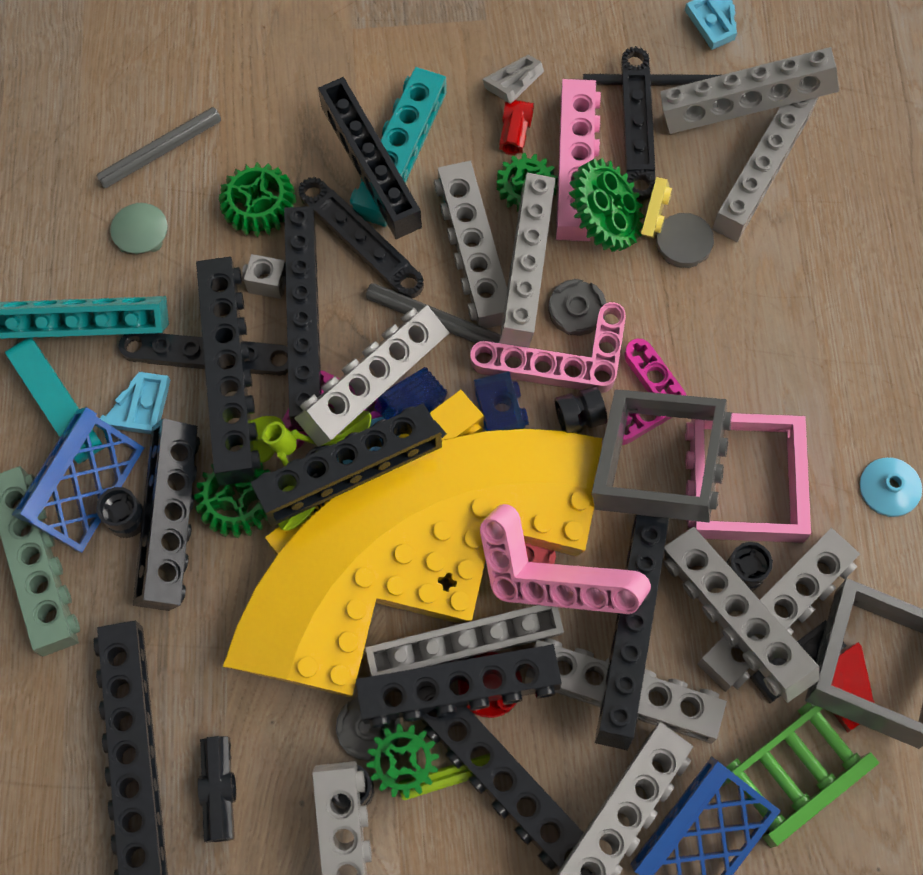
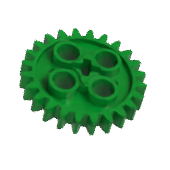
[569,158,645,252]

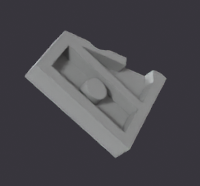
[482,55,544,103]

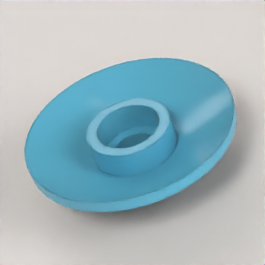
[859,458,922,517]

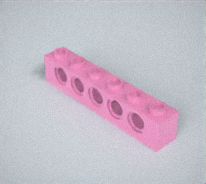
[556,79,601,241]

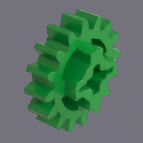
[496,153,558,212]
[367,724,439,798]

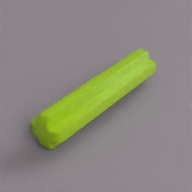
[398,754,490,800]

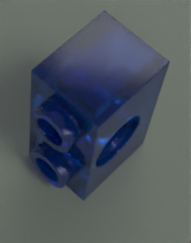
[474,371,529,431]

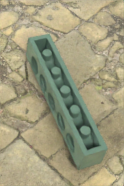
[0,466,80,657]

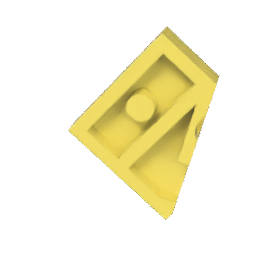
[641,177,672,239]

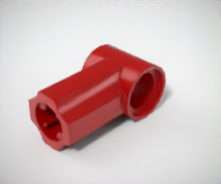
[499,100,534,156]

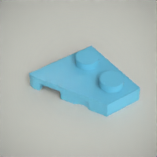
[685,0,737,50]
[100,372,171,434]

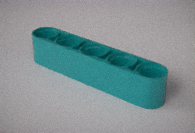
[5,338,104,465]

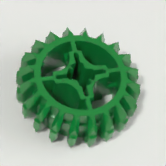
[218,162,296,237]
[194,463,271,538]

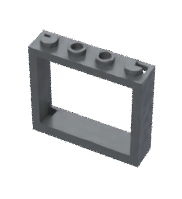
[592,389,732,523]
[805,578,923,749]

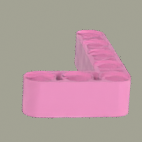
[470,302,626,393]
[480,504,651,614]

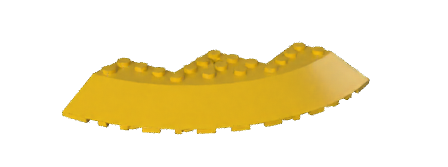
[223,429,603,698]

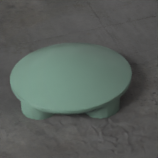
[110,203,168,254]

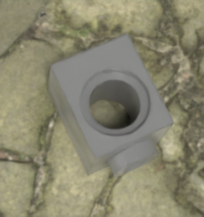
[242,254,286,299]

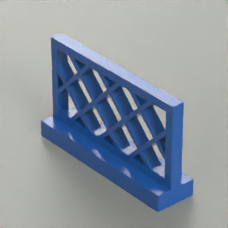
[12,407,145,553]
[630,756,781,875]

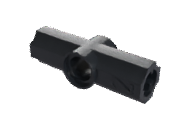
[198,736,236,843]

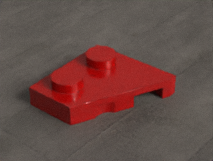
[831,642,874,733]

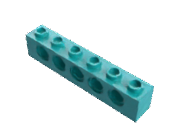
[350,67,447,227]
[0,296,169,339]

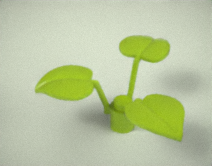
[240,411,371,531]

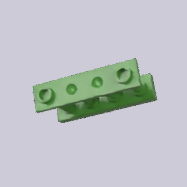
[722,702,879,848]

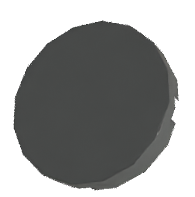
[656,213,714,268]
[548,279,606,336]
[336,697,401,761]

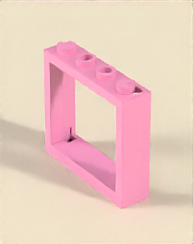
[685,413,811,543]

